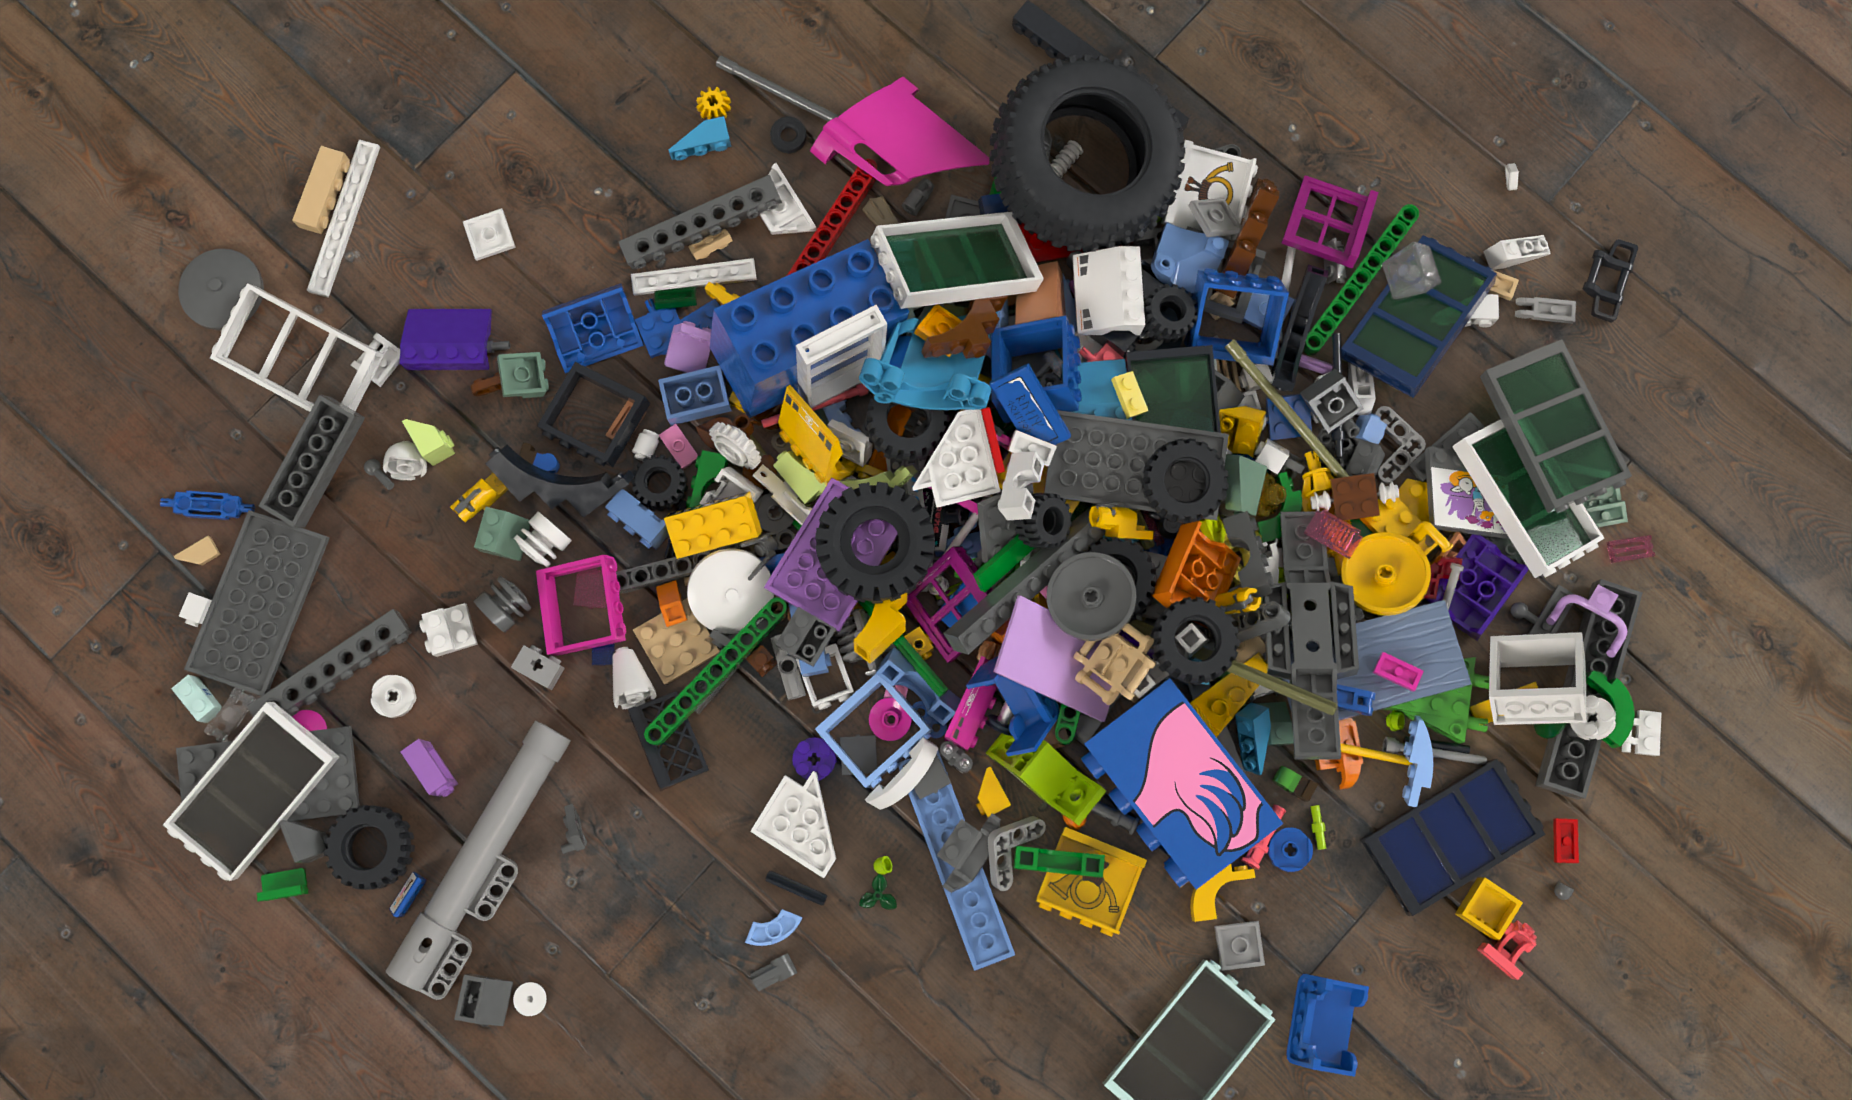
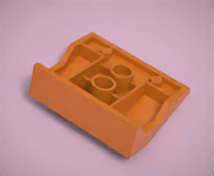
[1151,521,1241,629]

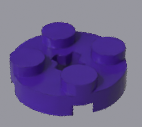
[792,738,836,781]

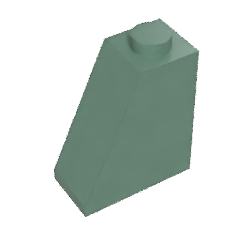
[1224,454,1267,516]

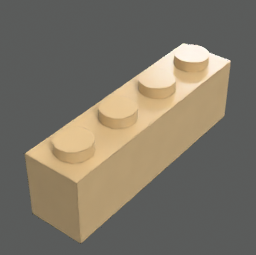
[292,146,350,234]

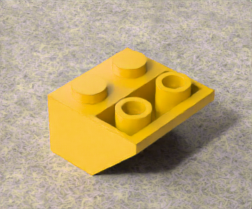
[1219,406,1266,459]

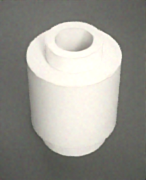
[632,429,659,462]

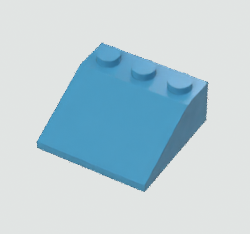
[1061,359,1132,421]

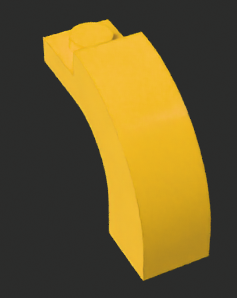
[1190,864,1255,922]

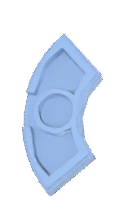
[745,909,803,946]

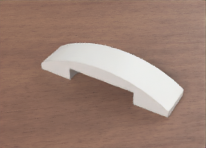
[865,737,938,810]

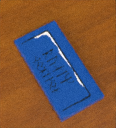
[989,364,1071,445]

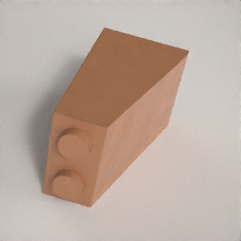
[1015,261,1066,325]

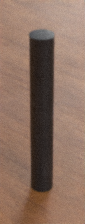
[1403,736,1470,754]

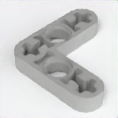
[1374,406,1426,485]
[988,816,1046,891]

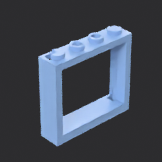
[815,674,933,788]

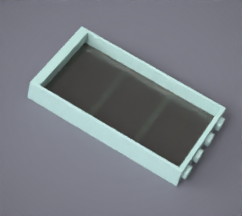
[1103,959,1276,1100]

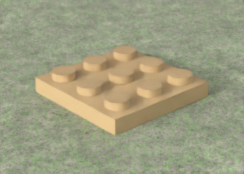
[633,598,720,685]

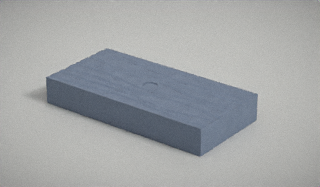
[1281,600,1471,721]

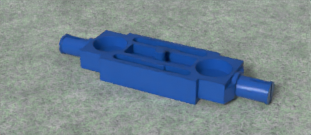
[160,491,255,520]

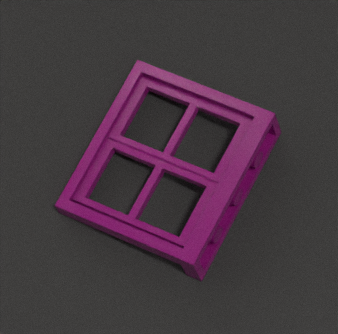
[1281,175,1379,268]
[906,546,994,663]

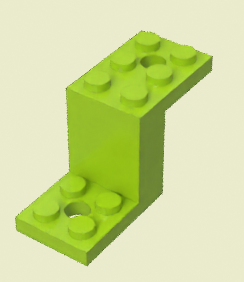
[986,733,1106,825]

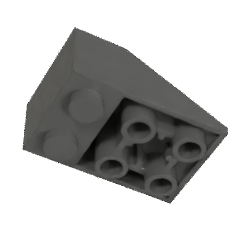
[1305,428,1385,478]

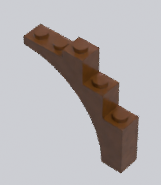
[1215,178,1280,299]
[921,258,1008,359]

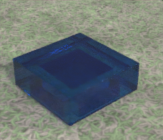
[592,643,615,665]

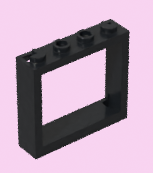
[537,362,650,468]

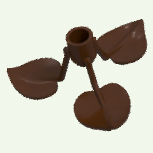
[696,403,783,489]

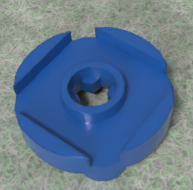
[1268,828,1313,872]

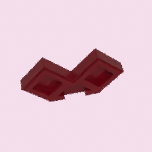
[1423,556,1463,599]

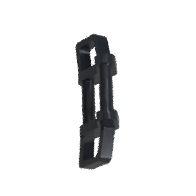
[1582,239,1638,323]

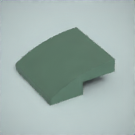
[1574,483,1628,527]

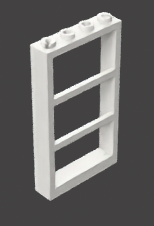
[210,284,384,412]
[796,305,887,409]

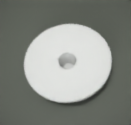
[513,982,547,1016]

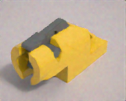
[450,473,508,522]
[1089,501,1154,540]

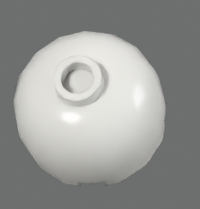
[383,441,427,480]

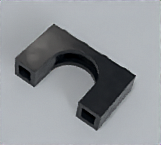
[1088,268,1169,357]

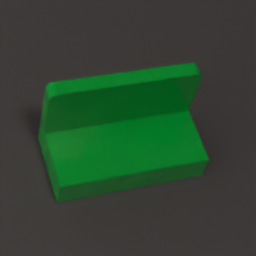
[257,868,308,902]

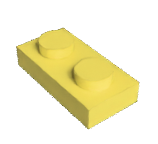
[1111,371,1148,419]

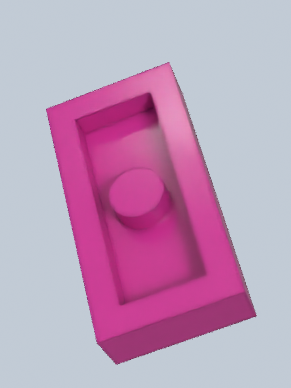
[1372,652,1424,692]

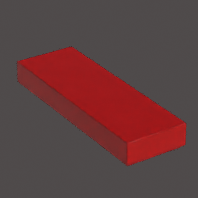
[981,407,1005,473]

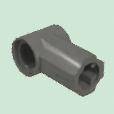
[750,953,798,991]

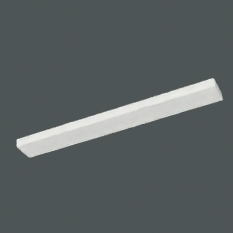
[307,140,380,298]

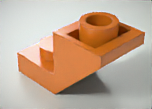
[656,580,688,627]

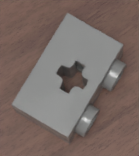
[511,645,565,690]

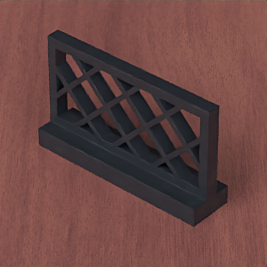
[628,691,709,791]

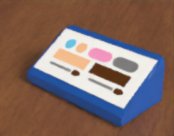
[390,872,427,918]

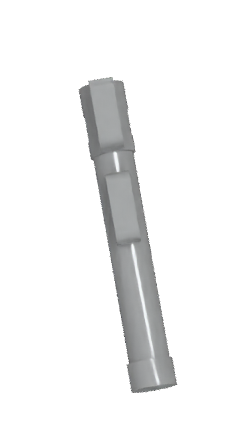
[385,720,571,1000]

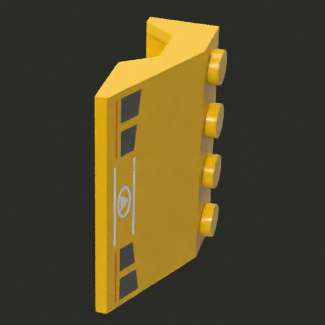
[778,385,850,486]

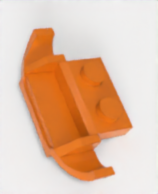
[1315,718,1364,789]

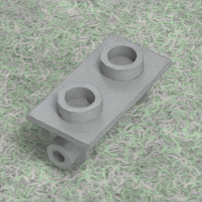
[1323,238,1347,284]

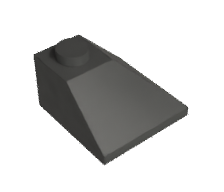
[279,820,330,863]

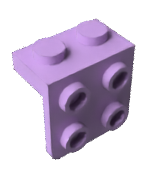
[664,321,711,373]

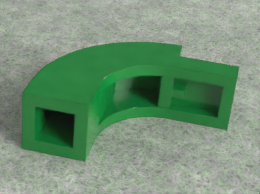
[1257,472,1302,544]
[1586,671,1635,748]

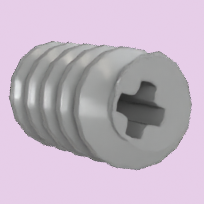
[835,616,864,663]

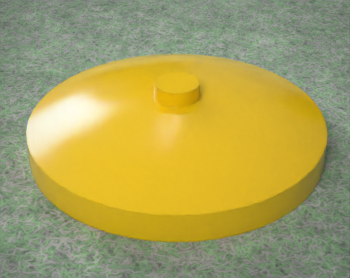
[1341,532,1431,616]

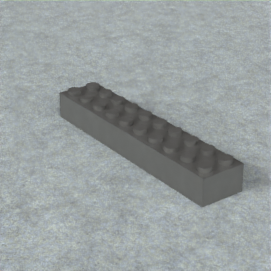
[1535,579,1643,800]

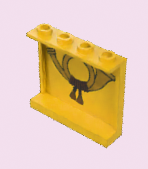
[1036,827,1147,937]

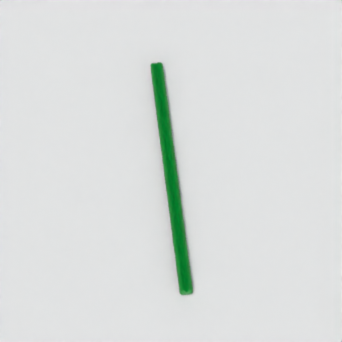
[792,520,948,697]

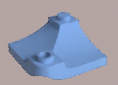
[1151,222,1229,298]

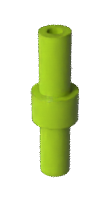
[1310,805,1327,850]

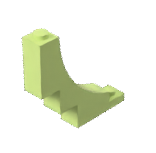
[773,451,918,504]

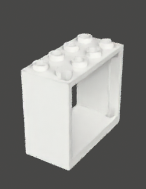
[1489,632,1587,725]

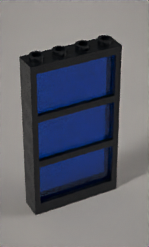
[1360,759,1545,916]

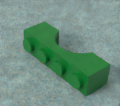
[686,450,729,508]
[1013,846,1105,878]

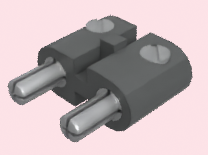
[940,741,973,773]

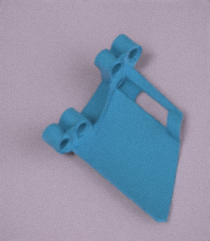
[859,312,998,410]

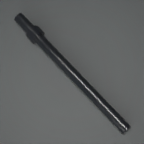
[1332,333,1345,458]

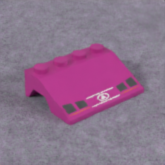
[944,656,998,752]

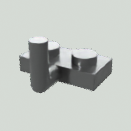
[561,804,587,854]

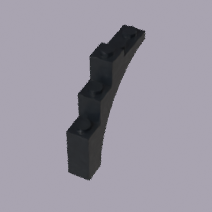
[1271,264,1328,392]

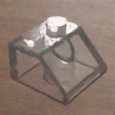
[1382,242,1441,300]

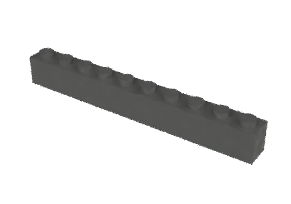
[944,503,1105,655]

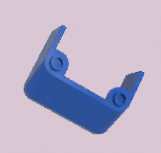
[966,655,1060,756]

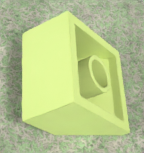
[402,419,455,466]

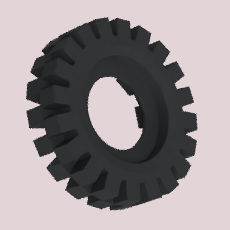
[815,482,935,604]

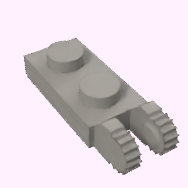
[1515,297,1576,324]

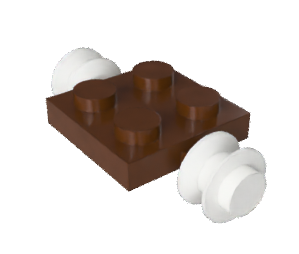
[1310,473,1399,522]

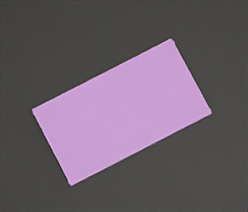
[993,596,1112,722]

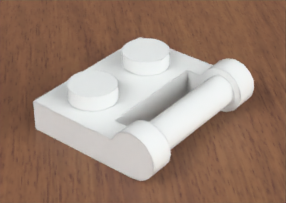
[351,333,400,387]

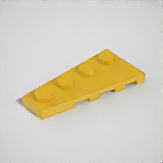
[1190,652,1267,738]

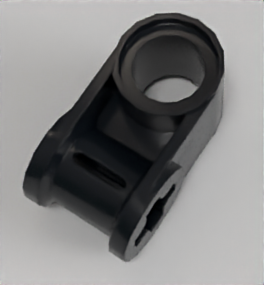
[940,499,973,525]

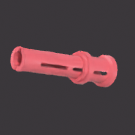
[1241,804,1286,870]

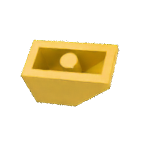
[976,766,1011,818]

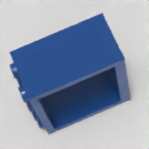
[992,316,1082,423]

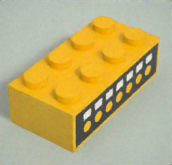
[664,491,762,559]

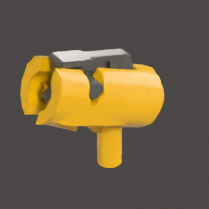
[1215,587,1261,615]

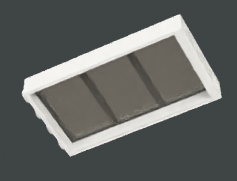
[163,702,339,881]

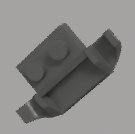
[937,813,1001,893]

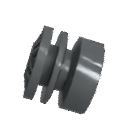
[474,575,532,633]

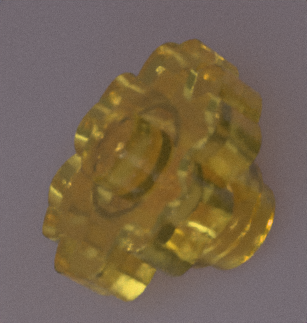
[1256,473,1286,517]

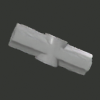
[770,634,806,700]

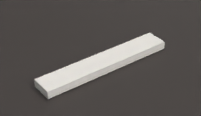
[631,258,757,296]

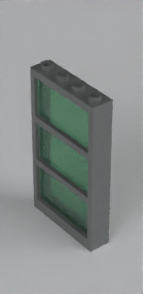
[1480,339,1632,513]

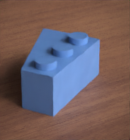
[605,489,669,550]

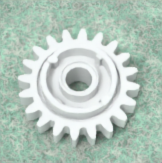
[709,422,762,470]

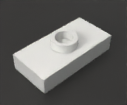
[1007,430,1057,466]

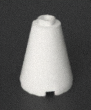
[613,647,657,709]

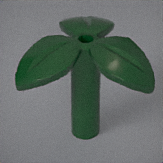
[859,874,897,910]

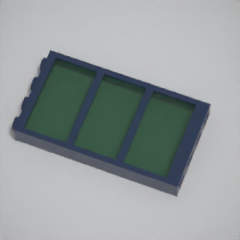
[1341,235,1497,398]

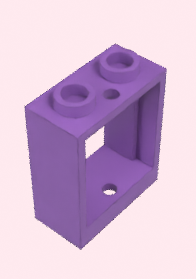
[400,739,458,797]

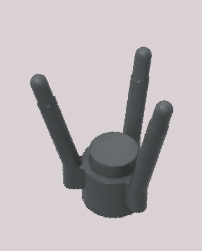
[741,534,777,581]

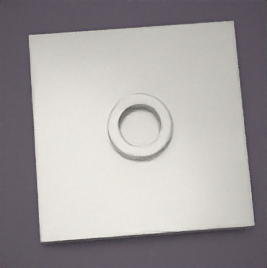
[463,208,516,261]

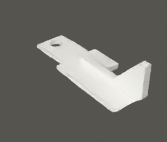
[753,464,813,525]

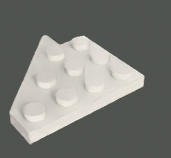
[912,410,1001,508]
[750,771,836,878]

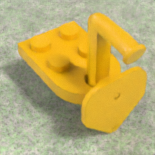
[1359,498,1453,556]

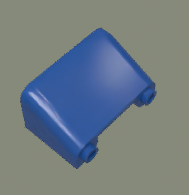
[1287,974,1369,1077]

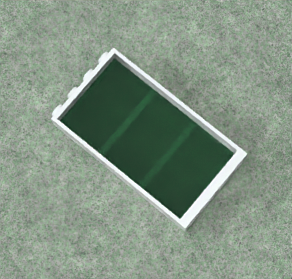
[871,212,1044,309]
[1452,409,1605,578]

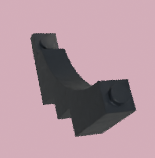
[485,444,635,518]

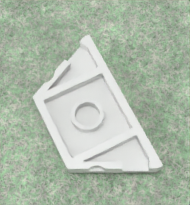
[753,163,817,235]

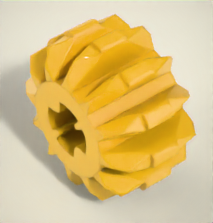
[696,86,731,120]

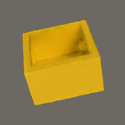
[1455,877,1523,940]

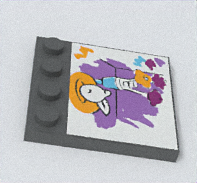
[1425,446,1509,539]

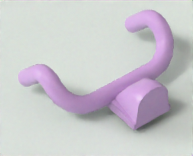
[1546,585,1628,657]

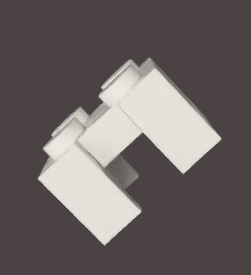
[700,467,763,504]

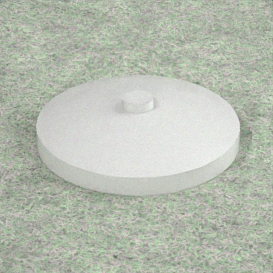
[687,549,774,634]

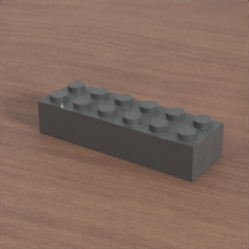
[259,395,365,528]

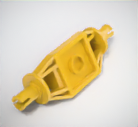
[1301,451,1353,575]

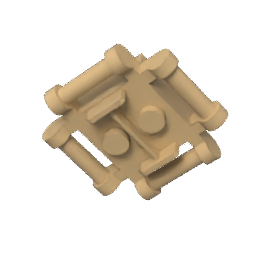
[1073,623,1157,705]

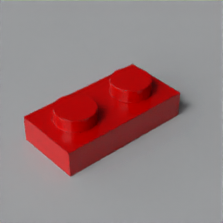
[1553,818,1579,863]

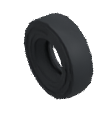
[770,116,807,154]

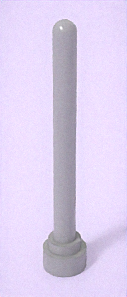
[1382,737,1487,765]

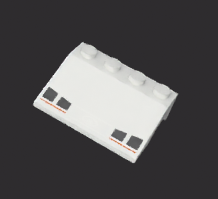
[1073,246,1145,335]

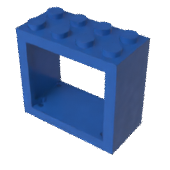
[1184,269,1289,366]

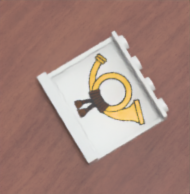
[1161,140,1258,241]

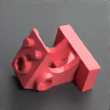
[1477,920,1537,980]

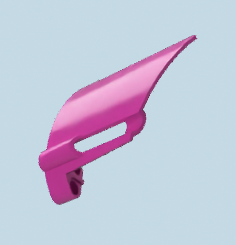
[810,77,990,186]

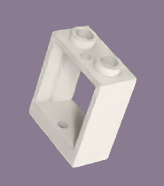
[796,643,854,710]

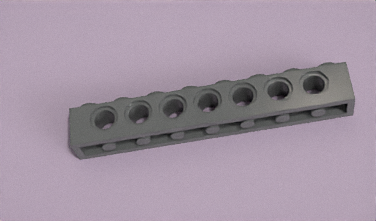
[619,174,782,269]
[246,609,413,730]

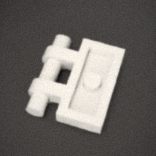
[1622,710,1661,756]

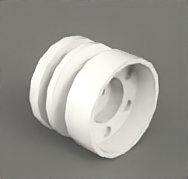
[513,511,572,568]

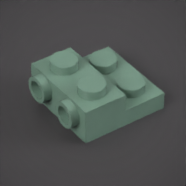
[497,352,549,398]

